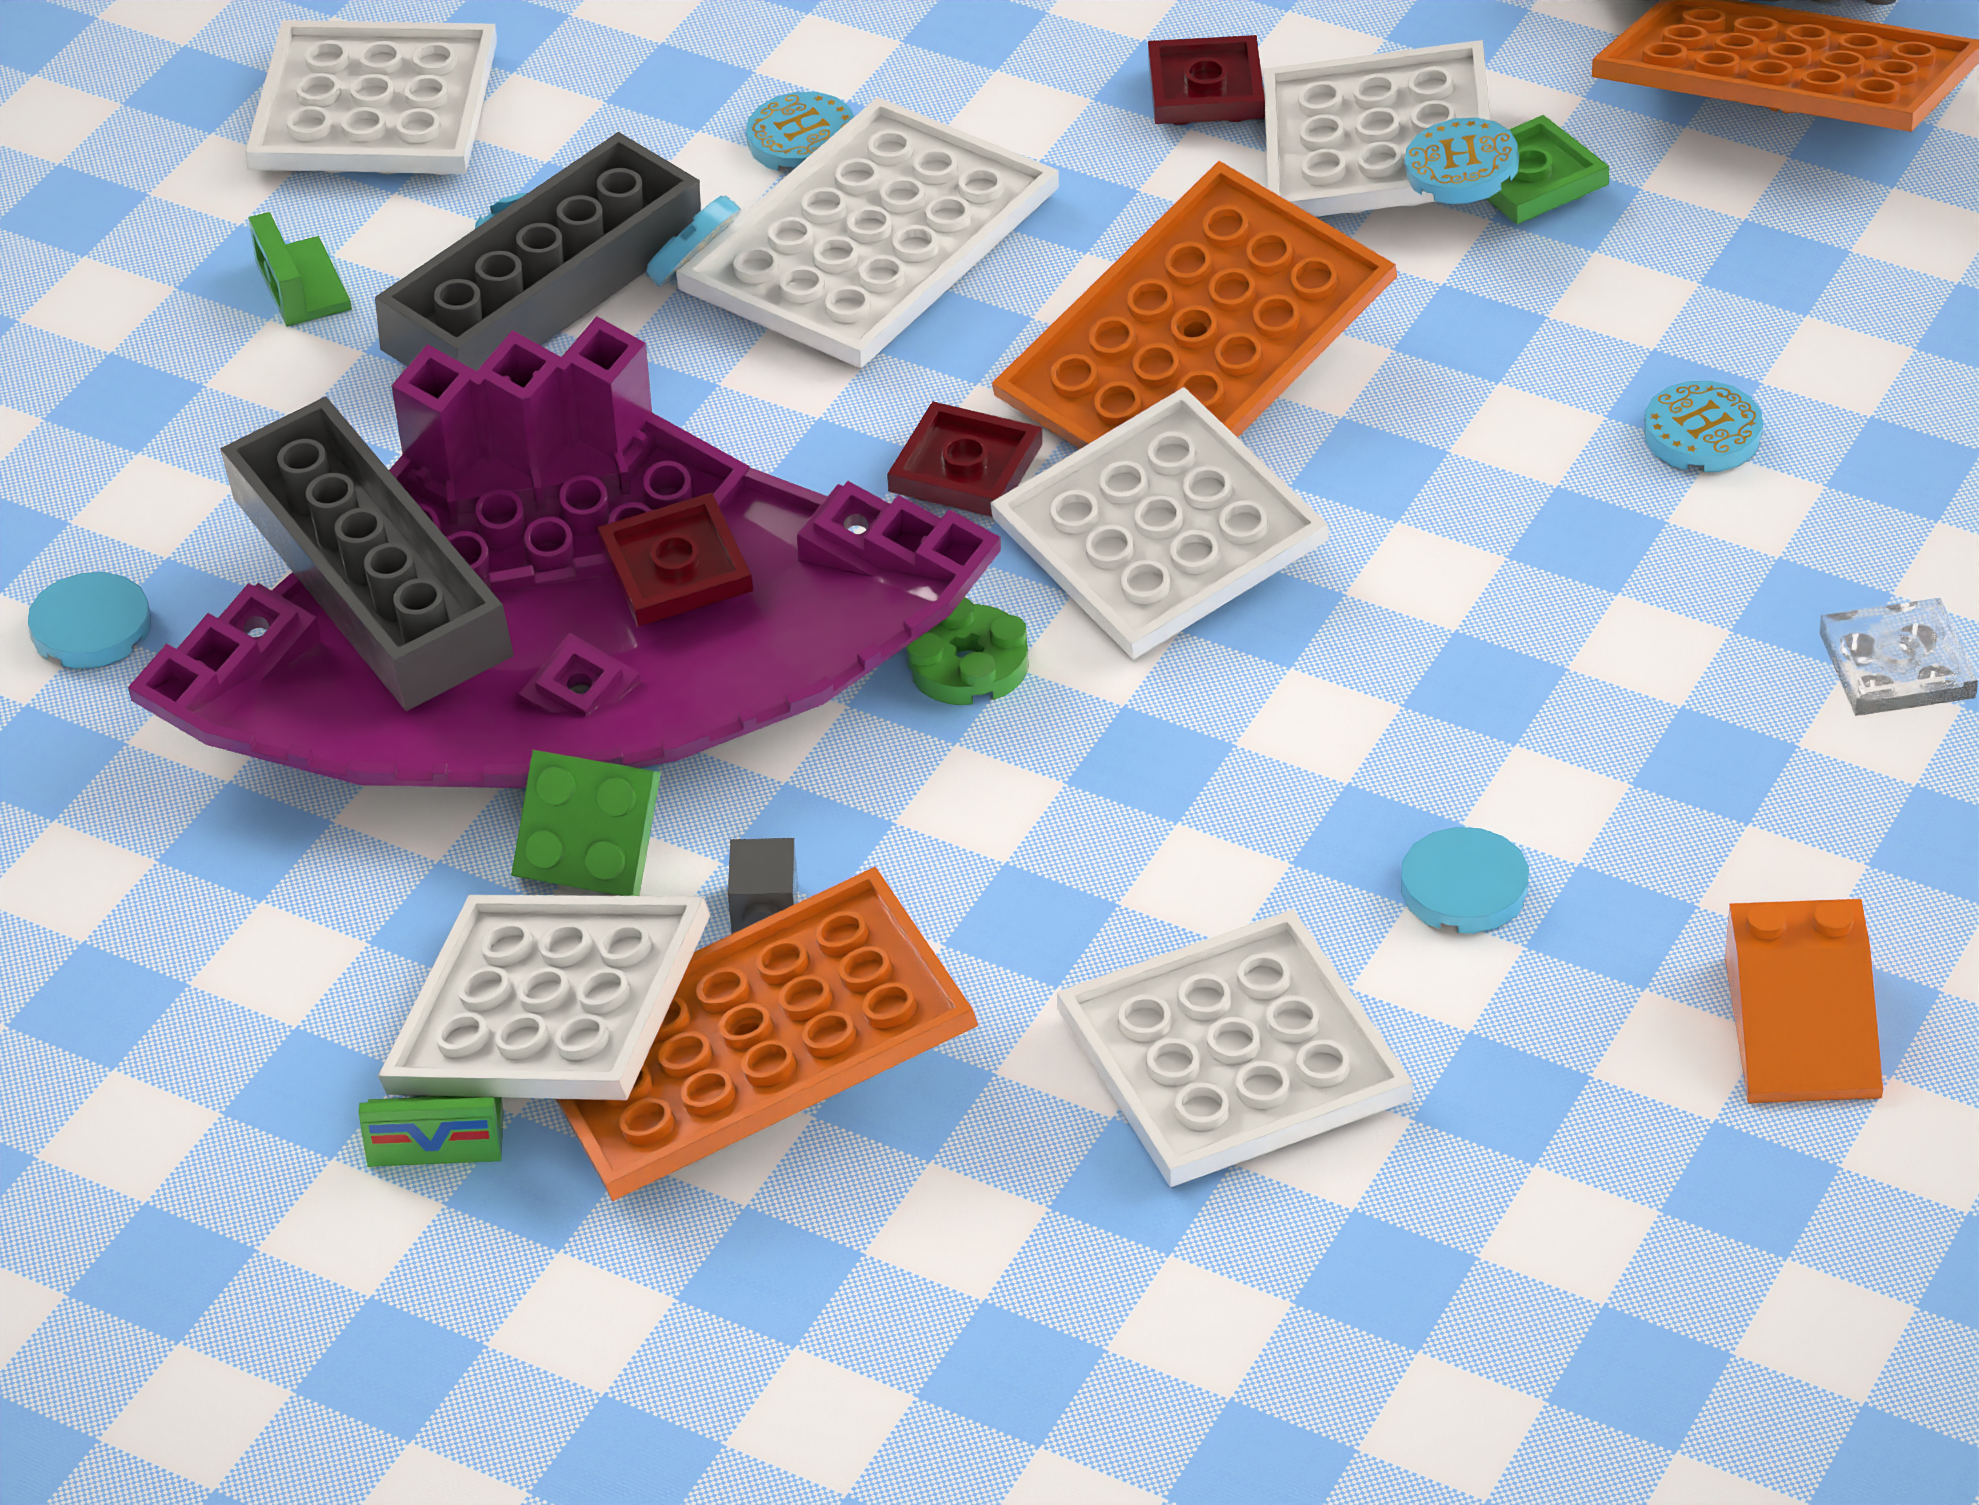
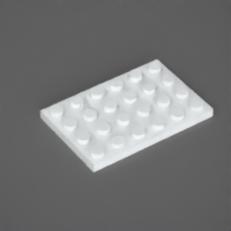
[676,97,1059,369]

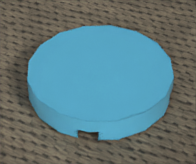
[28,572,151,669]
[1401,827,1529,934]

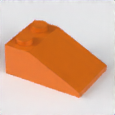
[1725,899,1883,1103]

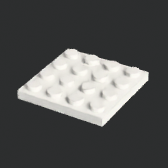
[245,20,497,176]
[1264,40,1497,217]
[990,387,1330,660]
[378,895,711,1100]
[1057,909,1413,1188]

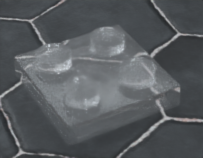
[1819,597,1978,716]

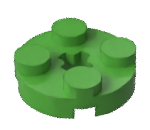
[906,597,1029,705]

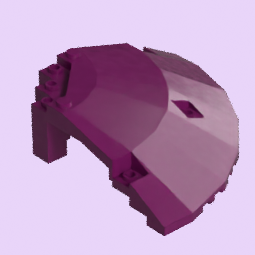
[128,316,1001,788]

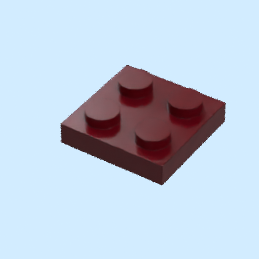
[1148,35,1265,125]
[887,401,1042,517]
[597,492,753,627]

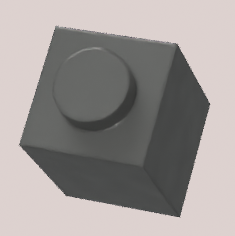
[728,838,798,934]

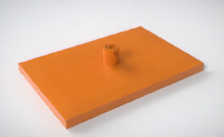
[1592,0,1979,132]
[992,161,1397,449]
[555,866,979,1201]

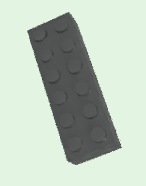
[375,132,701,371]
[220,396,514,711]

